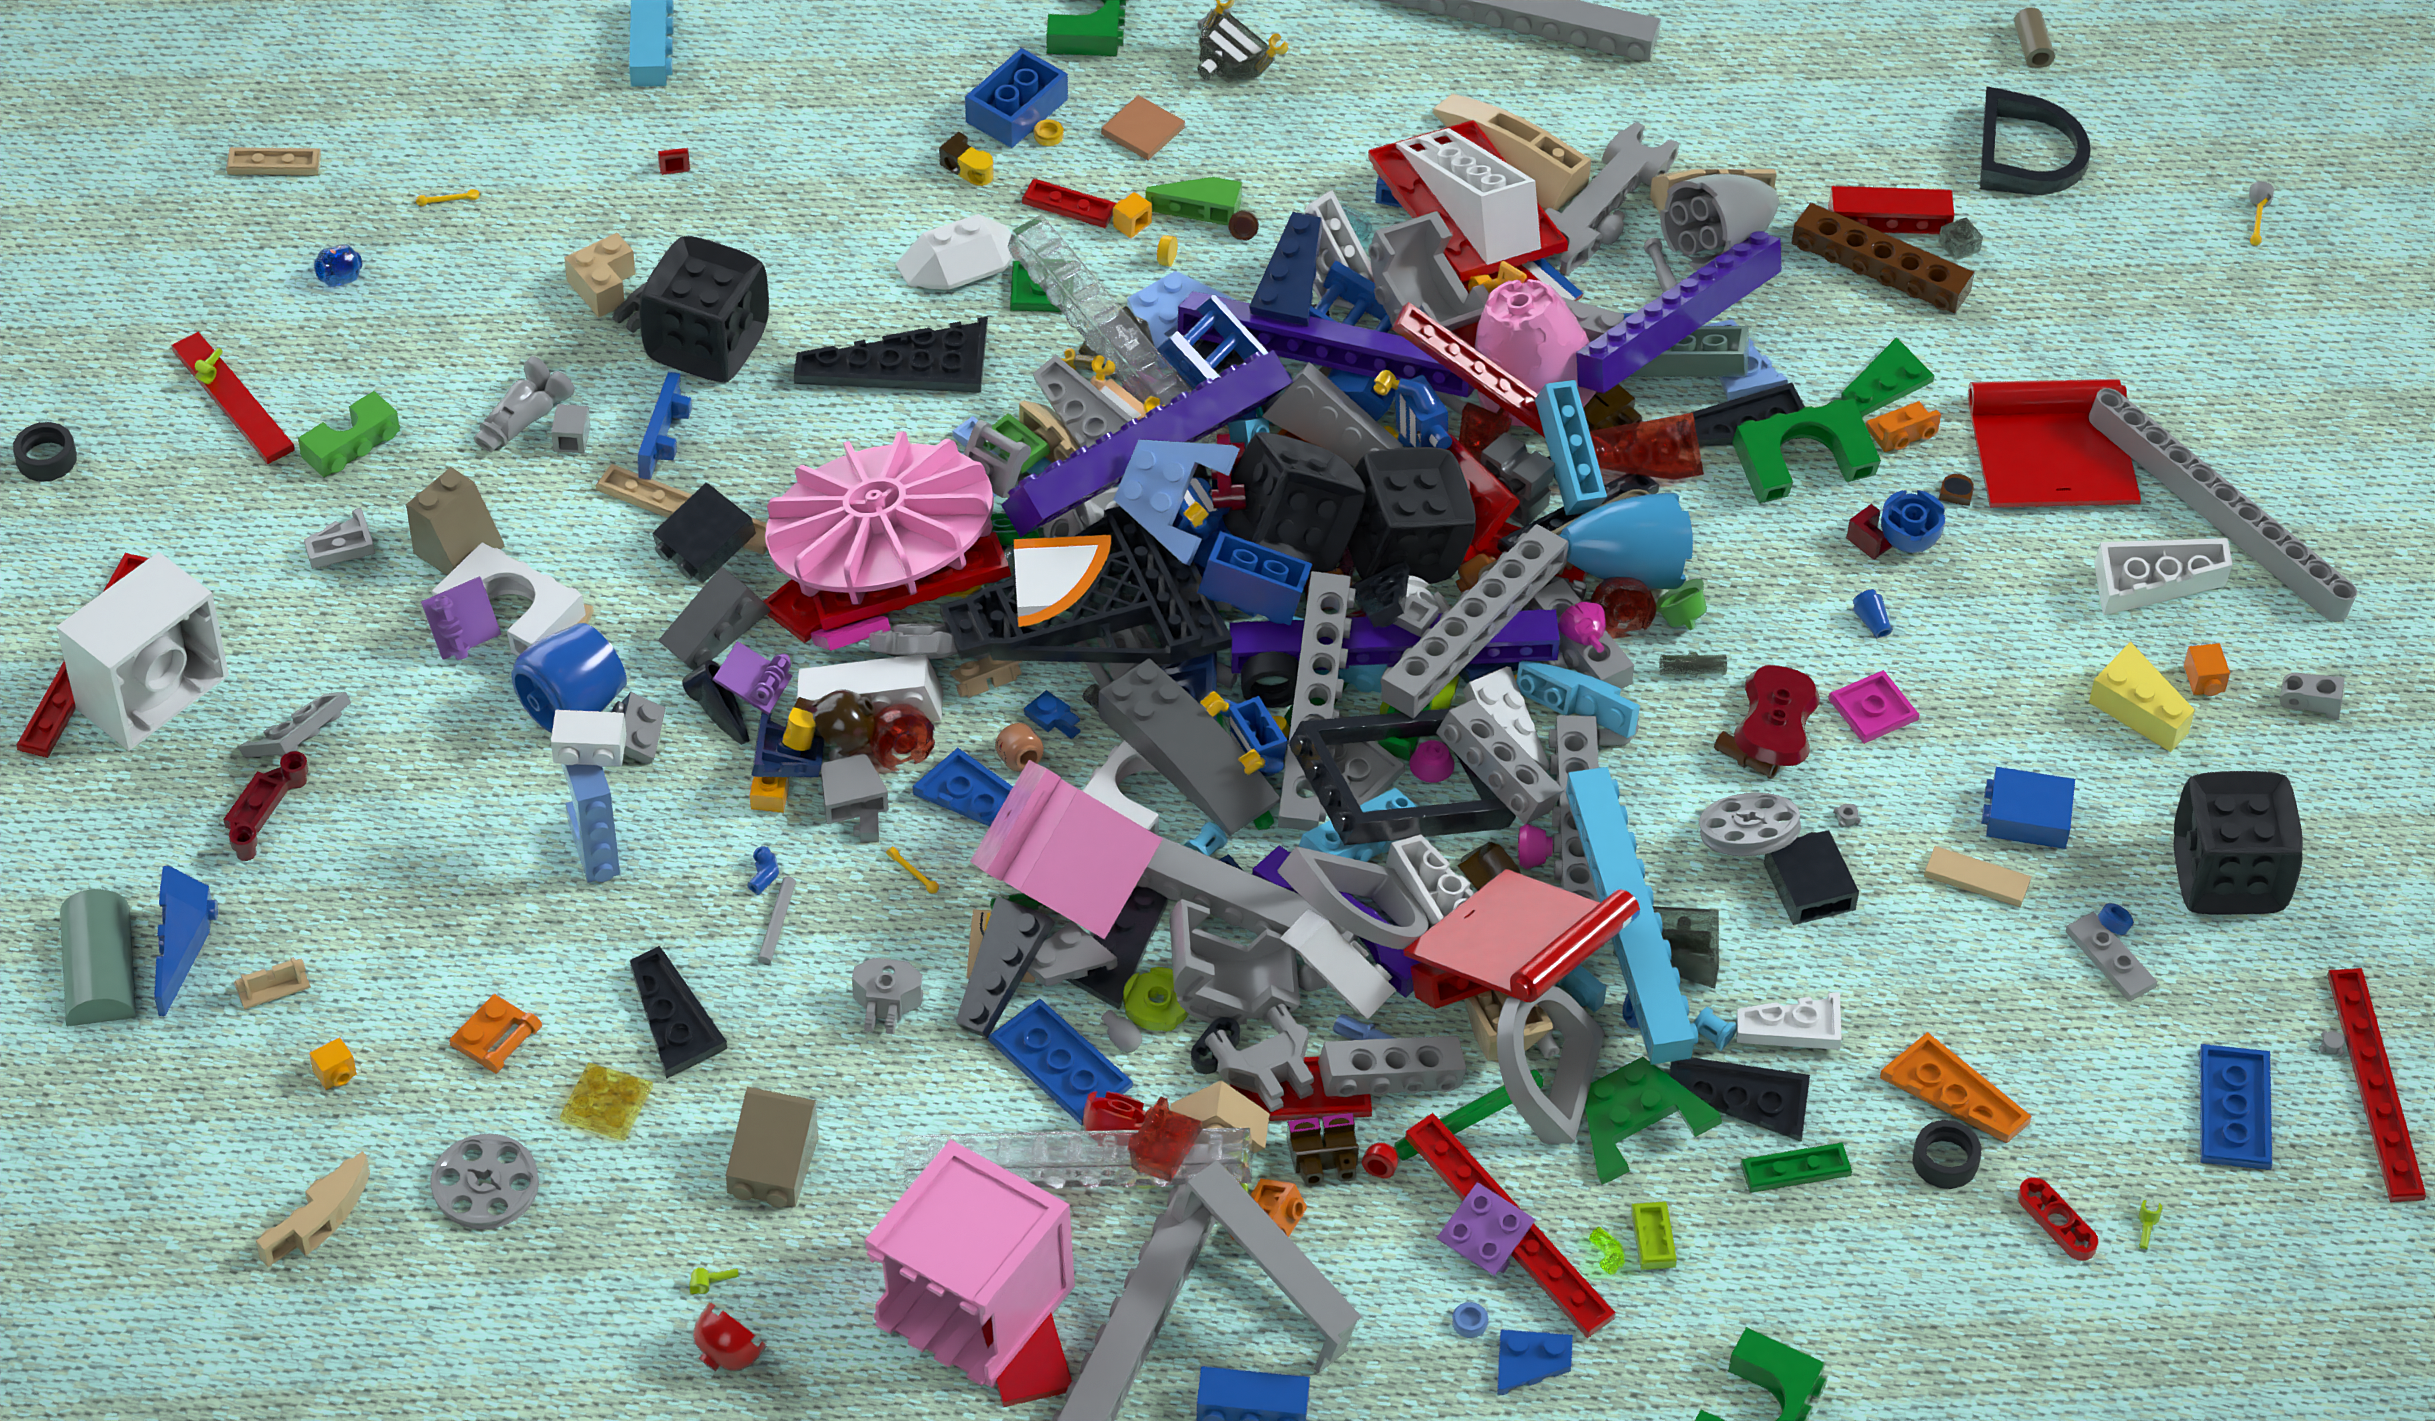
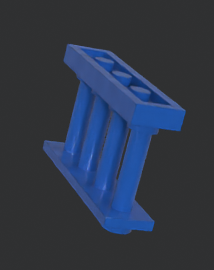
[1309,260,1393,333]
[1156,294,1293,426]

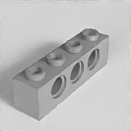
[1528,579,1634,689]
[1436,699,1564,825]
[1318,1035,1467,1097]

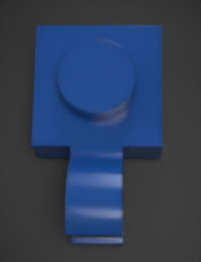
[1024,690,1081,739]

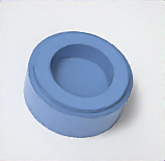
[1452,1302,1488,1338]

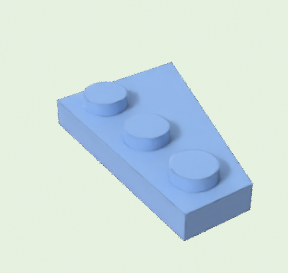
[1703,319,1788,401]

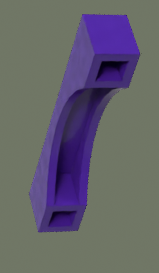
[1252,845,1421,998]

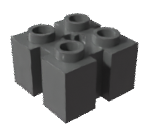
[1480,432,1555,526]

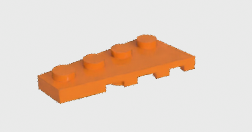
[1880,1032,2032,1143]

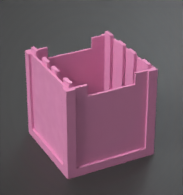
[865,1139,1075,1388]

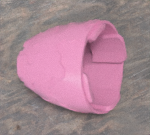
[1475,279,1596,426]

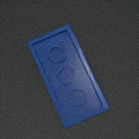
[988,998,1133,1126]
[2199,1044,2272,1170]

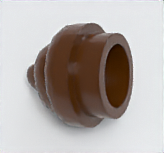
[1228,210,1259,240]

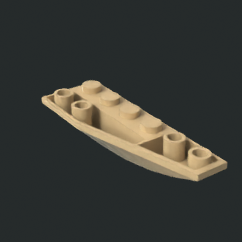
[1433,94,1591,211]

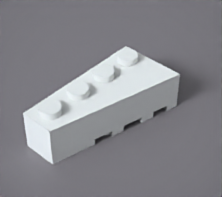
[2094,538,2232,615]
[797,655,943,721]
[1385,835,1475,931]

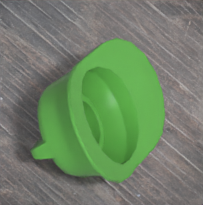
[1656,578,1707,630]

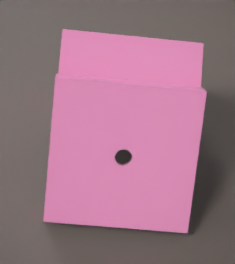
[970,760,1163,939]

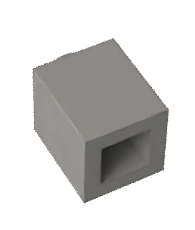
[551,404,591,454]

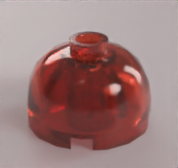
[1590,576,1657,639]
[869,703,935,771]

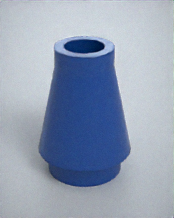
[1852,589,1893,639]

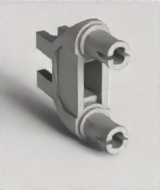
[1205,1004,1314,1112]

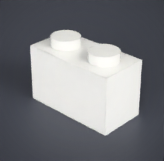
[551,710,626,767]

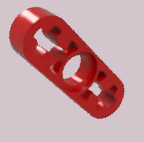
[2018,1177,2099,1261]

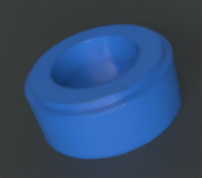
[2098,903,2134,935]

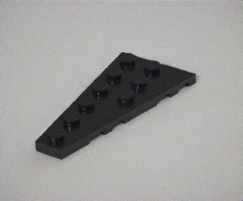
[794,316,988,393]

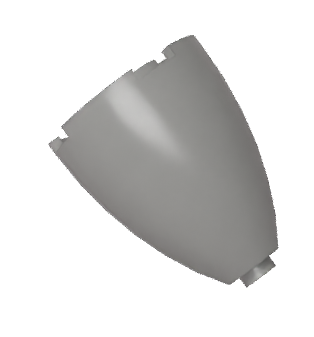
[1660,174,1779,270]

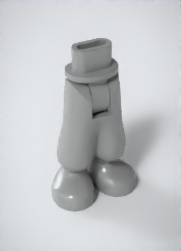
[473,356,575,452]

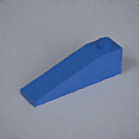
[154,866,218,1016]

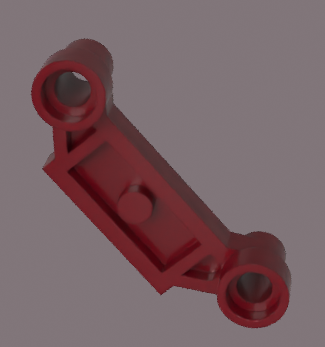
[1211,434,1246,510]
[223,751,309,861]

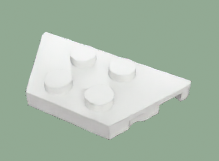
[1462,667,1550,772]

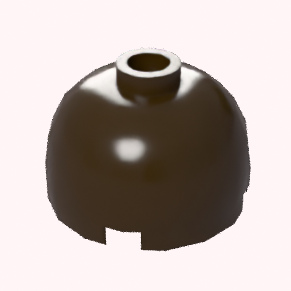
[812,689,876,757]

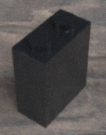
[652,482,756,583]
[1763,830,1859,925]

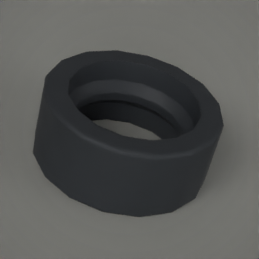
[13,422,77,482]
[1240,651,1299,708]
[1912,1120,1981,1189]

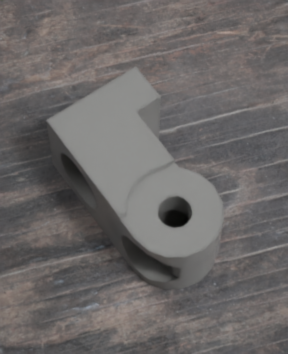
[2280,673,2344,720]

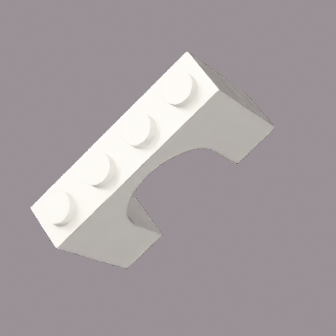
[432,542,586,656]
[1080,740,1159,834]

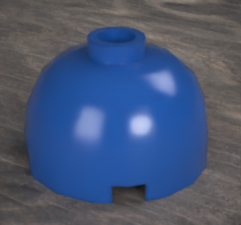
[1881,490,1946,553]

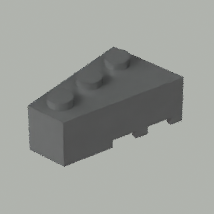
[658,566,771,670]

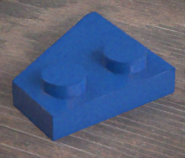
[1497,1329,1573,1395]

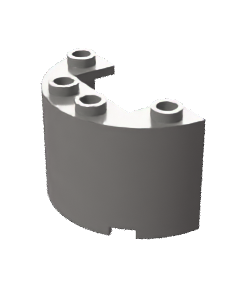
[1368,211,1489,331]
[1170,899,1300,1024]

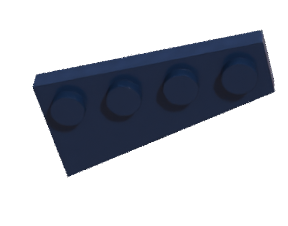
[1249,211,1323,326]

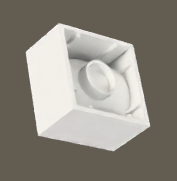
[56,552,229,751]

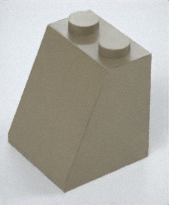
[406,467,505,576]
[726,1087,818,1208]

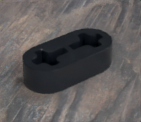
[1191,1017,1240,1074]

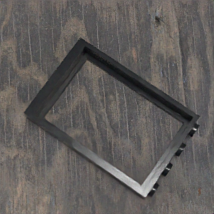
[1288,708,1517,846]

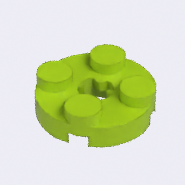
[1123,967,1189,1031]

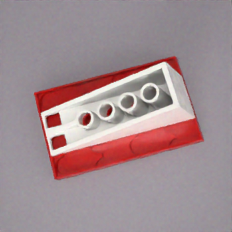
[1368,120,1568,282]

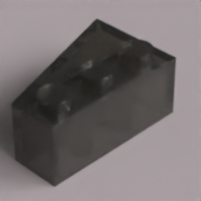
[1613,906,1719,989]

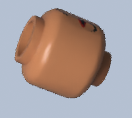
[995,723,1044,772]

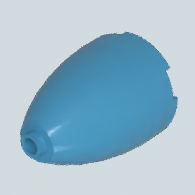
[1558,493,1693,590]

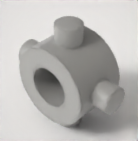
[1833,804,1862,828]
[2319,1031,2346,1056]

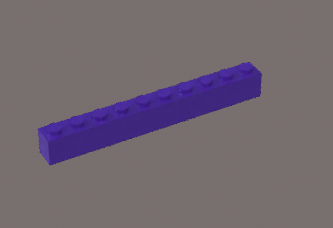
[1576,231,1782,393]
[1177,291,1483,398]
[1229,609,1560,674]

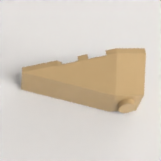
[1650,169,1777,214]
[1019,400,1079,463]

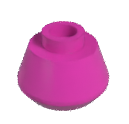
[1409,740,1455,783]
[1518,824,1553,869]

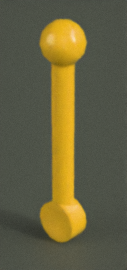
[416,189,479,207]
[886,846,939,894]

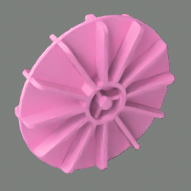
[765,431,994,604]

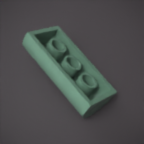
[1628,326,1749,377]
[60,889,137,1027]

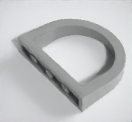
[1277,846,1428,950]
[1497,986,1605,1144]

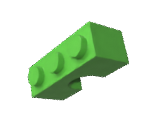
[298,391,400,478]

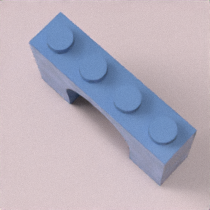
[561,764,620,883]

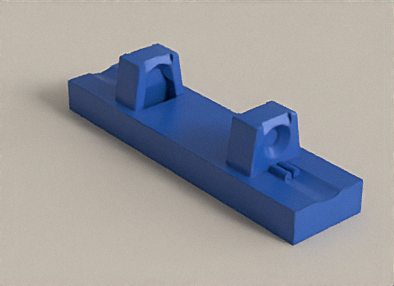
[638,372,692,480]

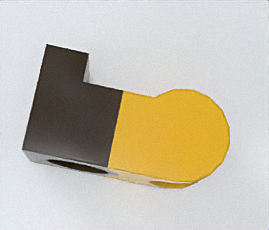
[939,131,994,186]
[782,697,822,751]

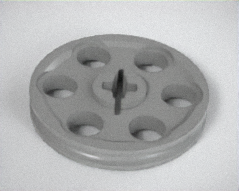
[1699,793,1801,856]
[431,1134,539,1229]

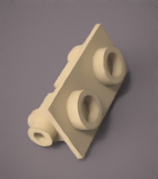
[950,655,1022,698]
[234,957,311,1010]

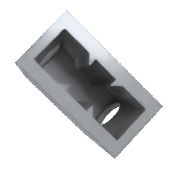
[821,747,889,824]

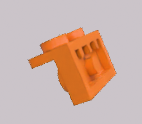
[1866,401,1941,452]
[1229,1178,1307,1240]

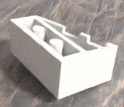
[1280,909,1396,1020]

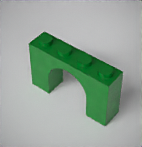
[1046,0,1127,57]
[1732,398,1881,504]
[1695,1327,1827,1421]

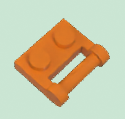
[449,994,542,1074]

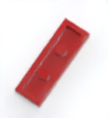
[1022,178,1116,228]

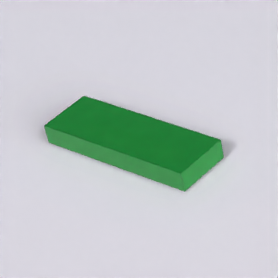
[1740,1142,1852,1193]

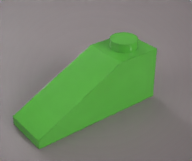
[1145,177,1242,226]

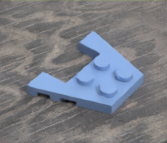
[1127,271,1238,371]
[1113,440,1240,566]

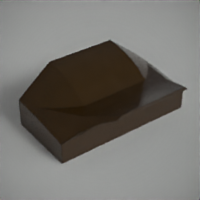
[1457,841,1521,891]

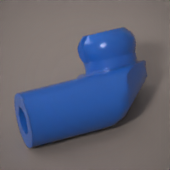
[747,846,779,895]

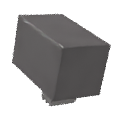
[853,809,879,843]

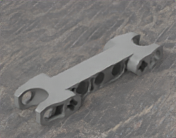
[1545,122,1679,275]

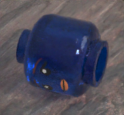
[314,244,362,287]

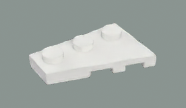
[1736,992,1842,1050]

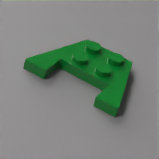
[1585,1056,1722,1184]

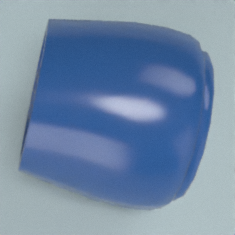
[511,623,627,733]

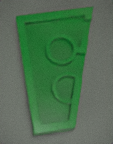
[1841,337,1935,417]

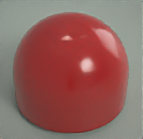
[1361,1142,1399,1179]

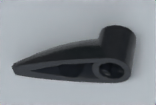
[682,660,750,745]

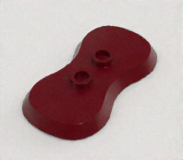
[1734,665,1820,766]

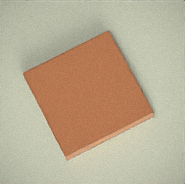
[1101,95,1185,161]

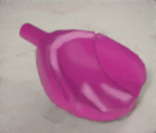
[1558,602,1606,653]

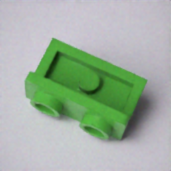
[981,413,1050,474]

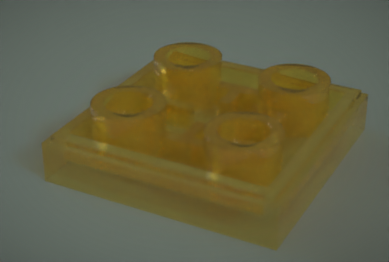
[560,1062,653,1141]

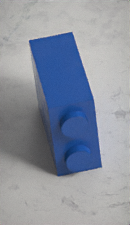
[1981,766,2076,849]

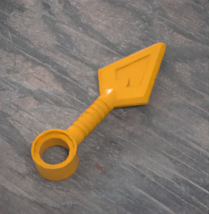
[1468,261,1527,294]

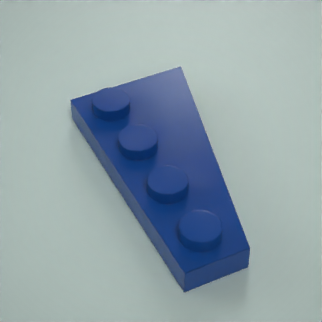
[912,747,1013,827]

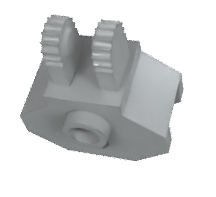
[852,958,923,1034]

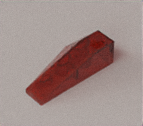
[1589,413,1704,480]

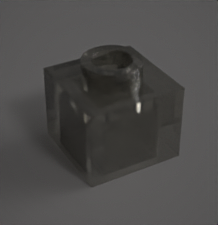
[1938,217,1983,261]

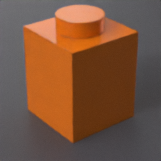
[2183,643,2230,696]

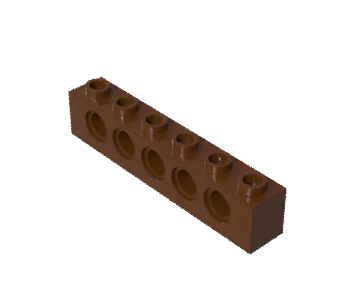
[1791,202,1975,314]

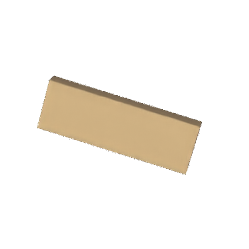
[226,147,321,176]
[1924,846,2032,908]

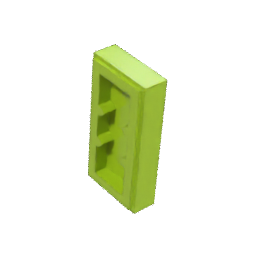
[1631,1201,1677,1270]

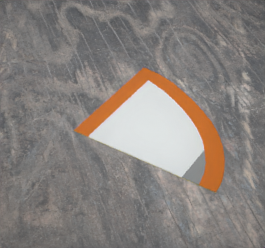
[1014,535,1111,627]

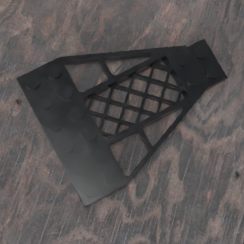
[940,506,1232,664]

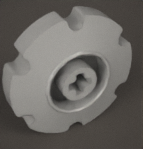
[869,623,958,659]

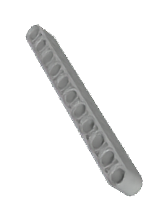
[2089,388,2357,622]

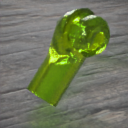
[1589,1226,1625,1275]

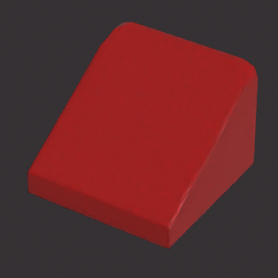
[658,148,690,175]

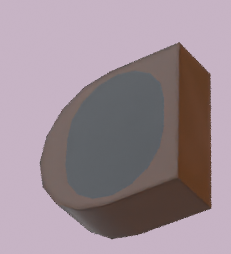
[1939,474,1974,506]

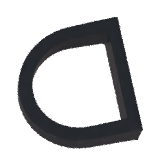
[1980,86,2091,195]

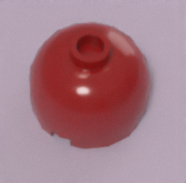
[1083,1091,1155,1155]
[693,1302,767,1372]

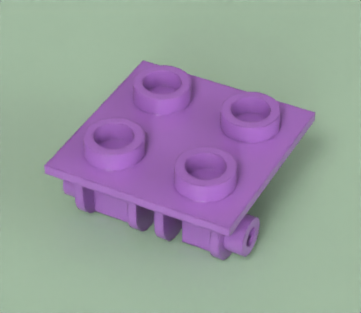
[421,576,501,660]
[713,641,792,715]
[1436,1182,1535,1276]

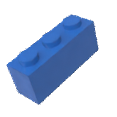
[1196,1366,1310,1421]

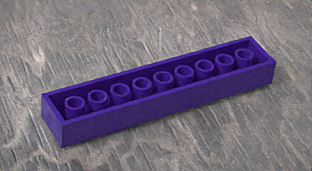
[1001,350,1293,538]

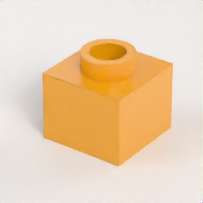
[1113,192,1152,239]
[750,776,789,813]
[309,1037,357,1090]

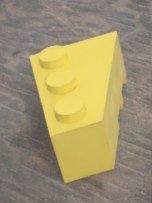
[2089,641,2195,752]

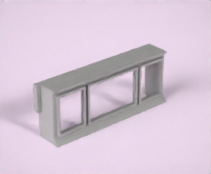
[1171,1160,1362,1373]

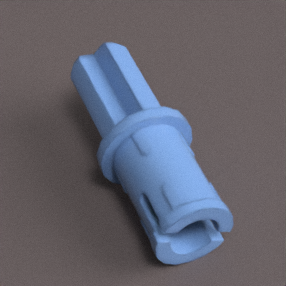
[1333,1014,1395,1040]

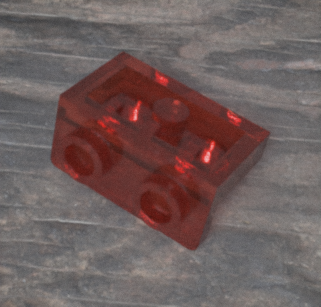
[1459,402,1512,461]
[1127,1096,1202,1182]

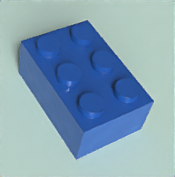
[965,48,1068,148]
[1197,531,1312,625]

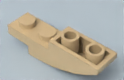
[256,1151,370,1267]

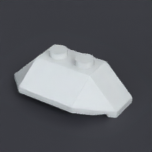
[1304,190,1373,310]
[896,214,1019,290]

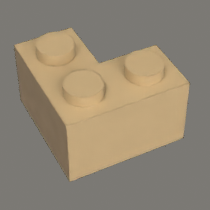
[564,233,635,318]
[1166,1080,1270,1158]

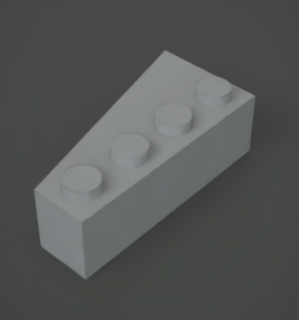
[1262,362,1403,467]

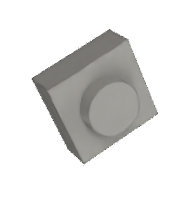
[1393,594,1438,637]

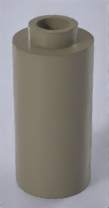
[2014,7,2055,68]

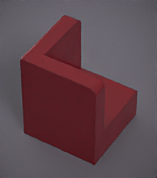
[1846,504,1893,560]

